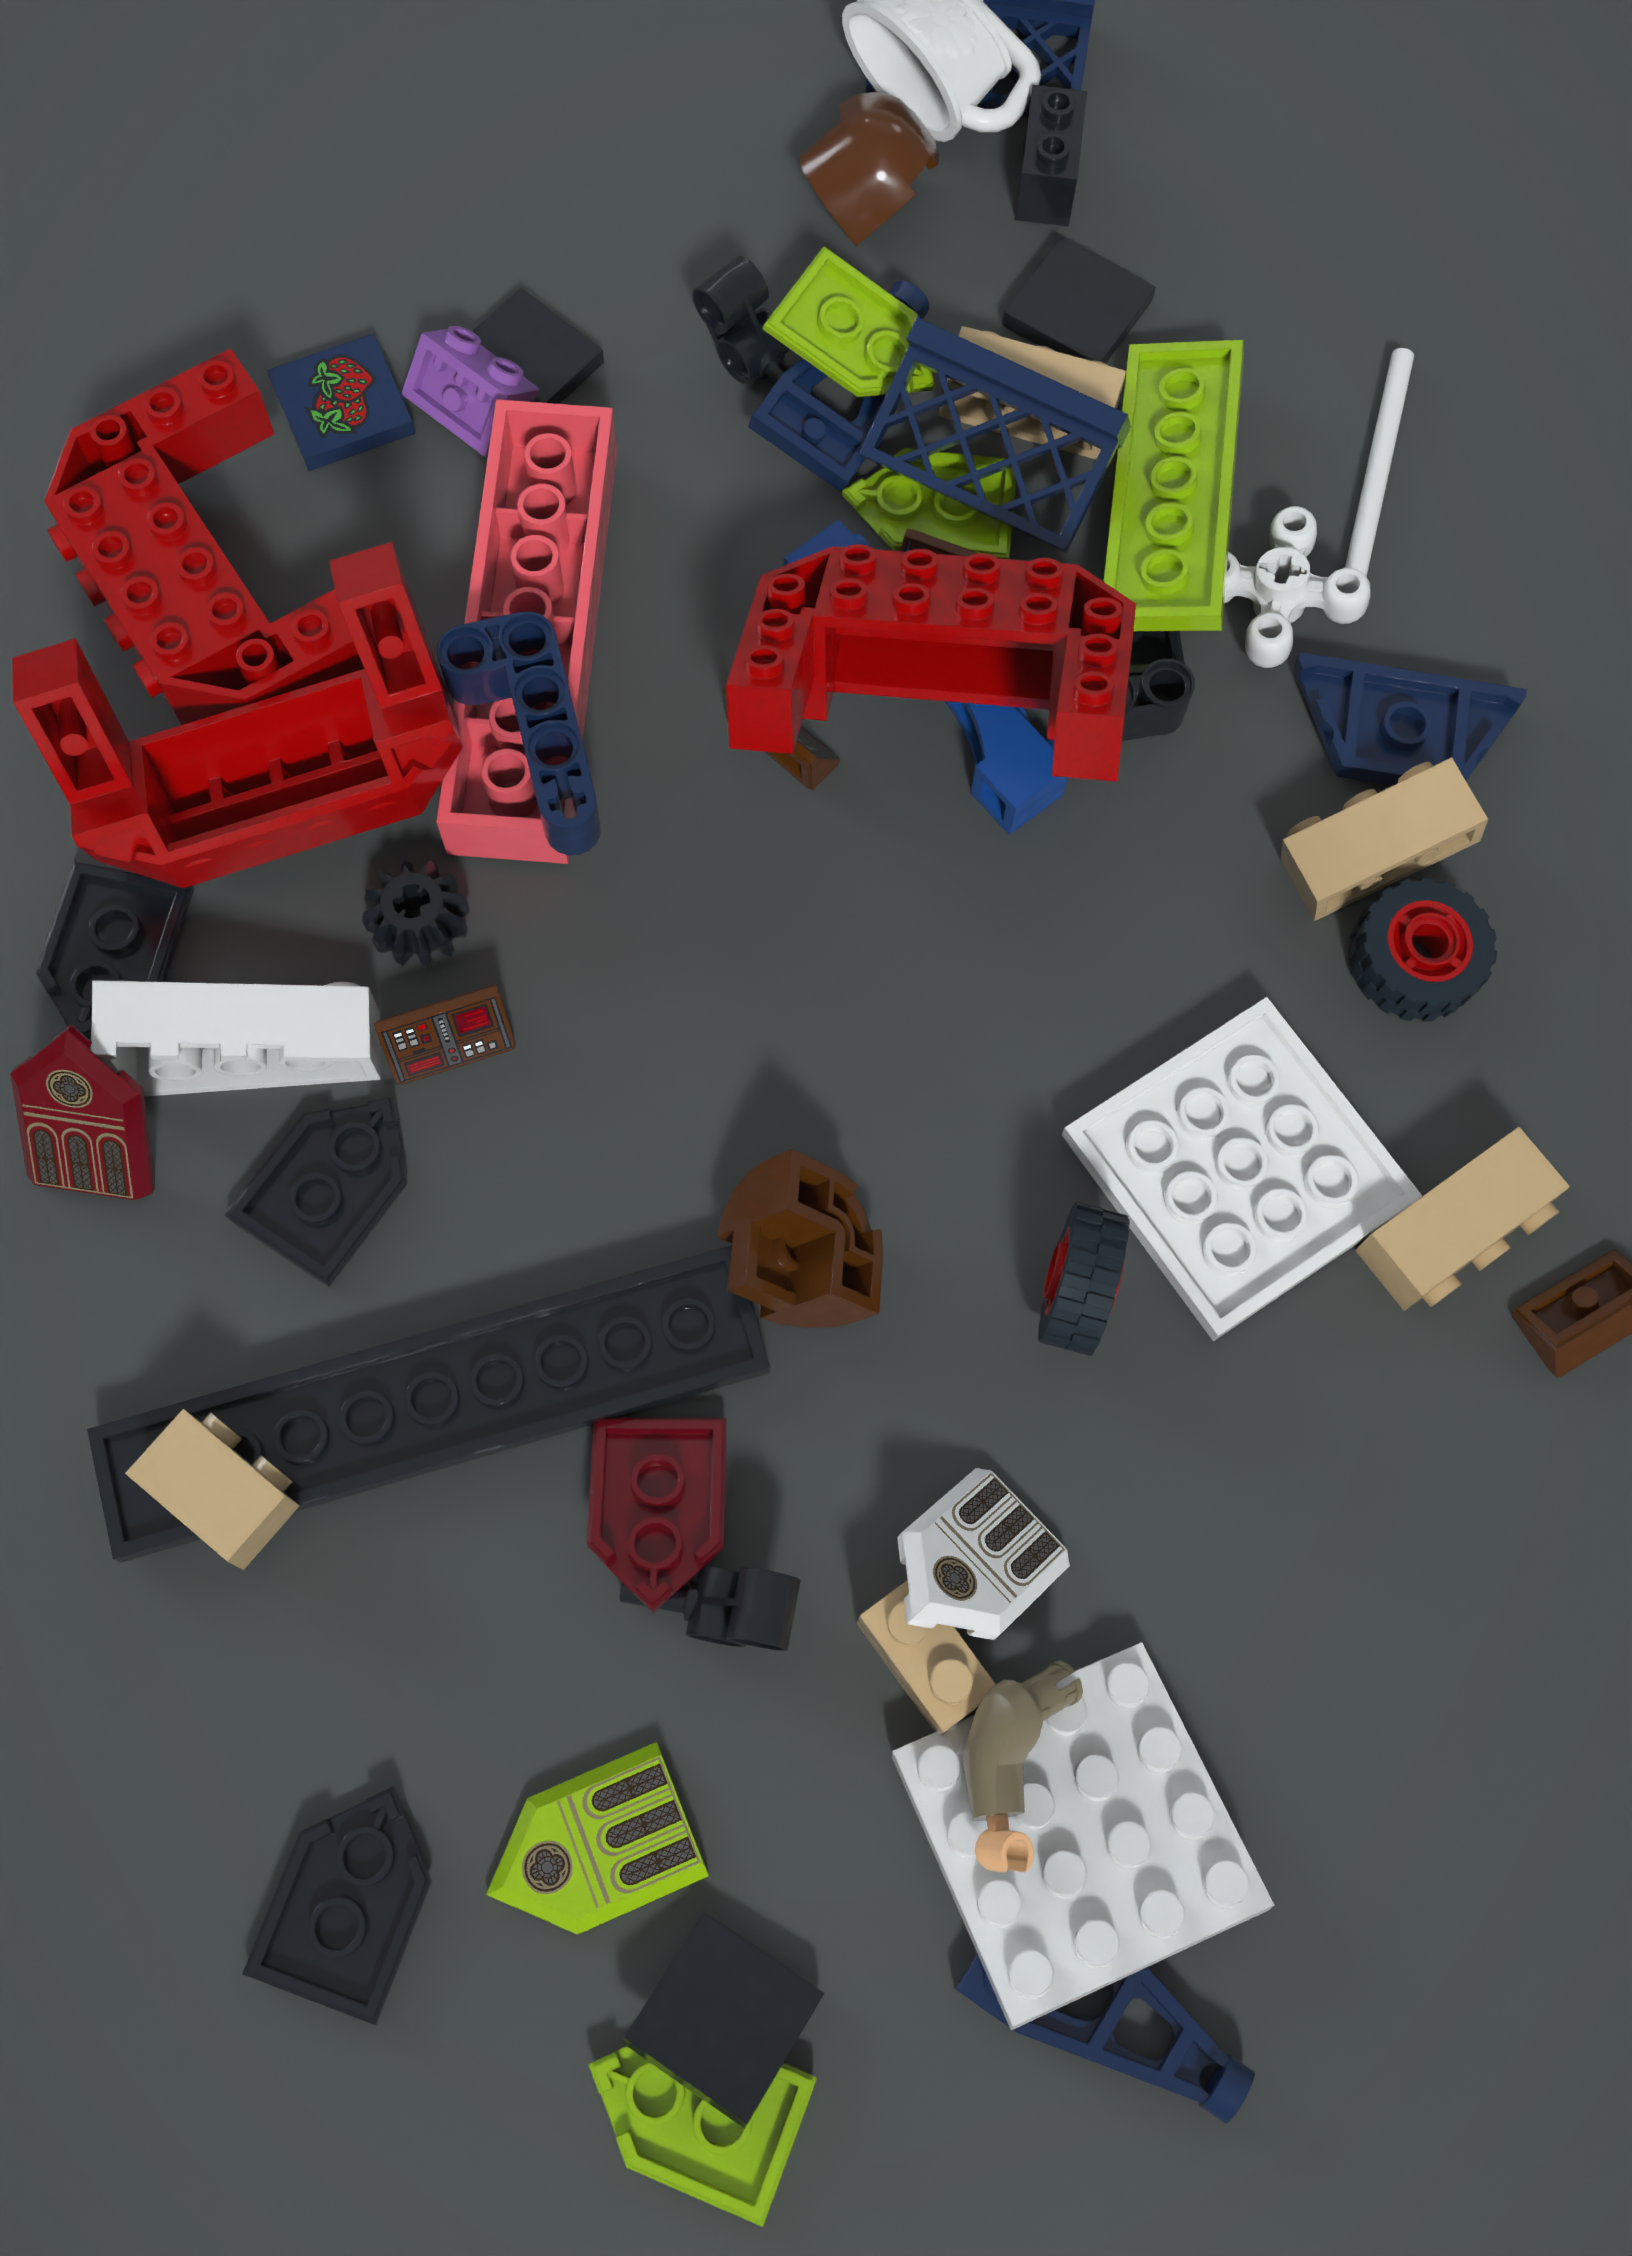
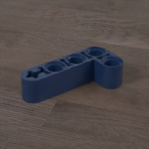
[437,612,601,855]

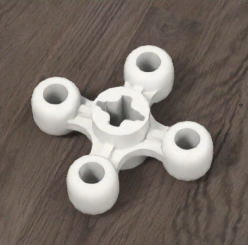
[1224,506,1370,668]

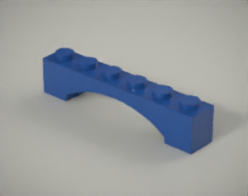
[784,519,1068,835]

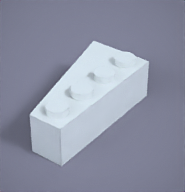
[91,981,381,1097]

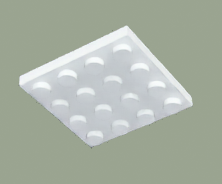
[1062,997,1422,1341]
[892,1642,1274,2030]

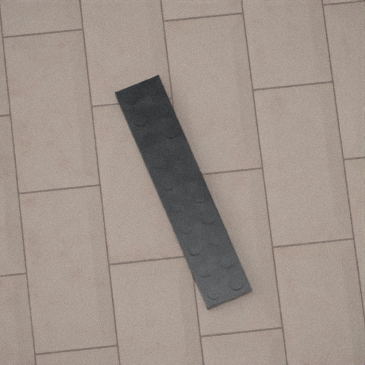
[87,1245,770,1563]

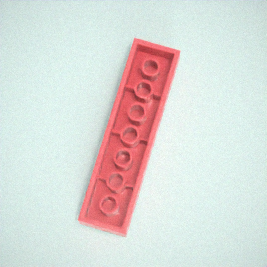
[436,399,618,864]

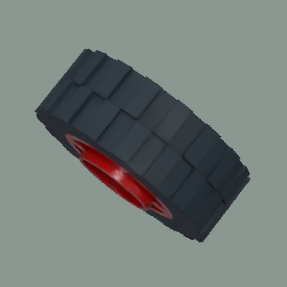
[1348,877,1497,1022]
[1038,1201,1130,1356]

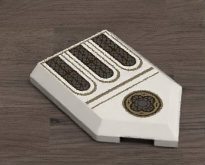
[897,1468,1070,1640]

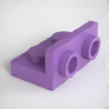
[401,326,539,457]

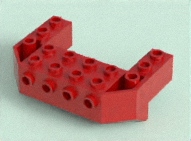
[44,348,364,725]
[12,542,463,888]
[726,544,1136,782]

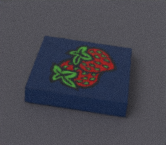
[267,334,416,471]

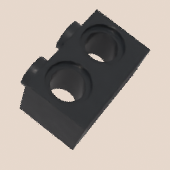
[1015,85,1087,227]

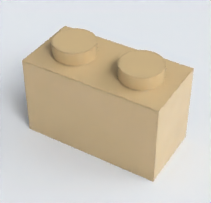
[125,1409,300,1570]
[857,1580,996,1735]

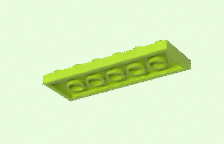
[1104,340,1244,631]

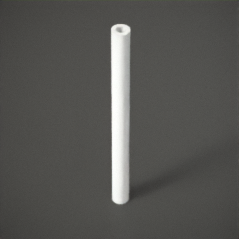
[1345,348,1414,577]

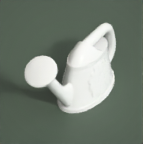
[842,0,1041,142]

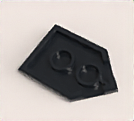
[35,861,194,1040]
[224,1097,407,1287]
[242,1787,432,2025]

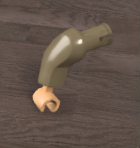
[963,1660,1083,1873]

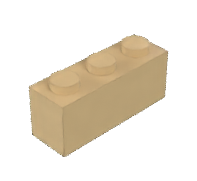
[939,326,1126,459]
[1281,757,1488,921]
[1355,1127,1570,1311]

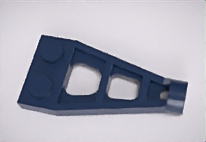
[748,280,929,493]
[954,1951,1255,2124]

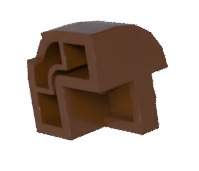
[798,92,939,246]
[717,1149,883,1328]

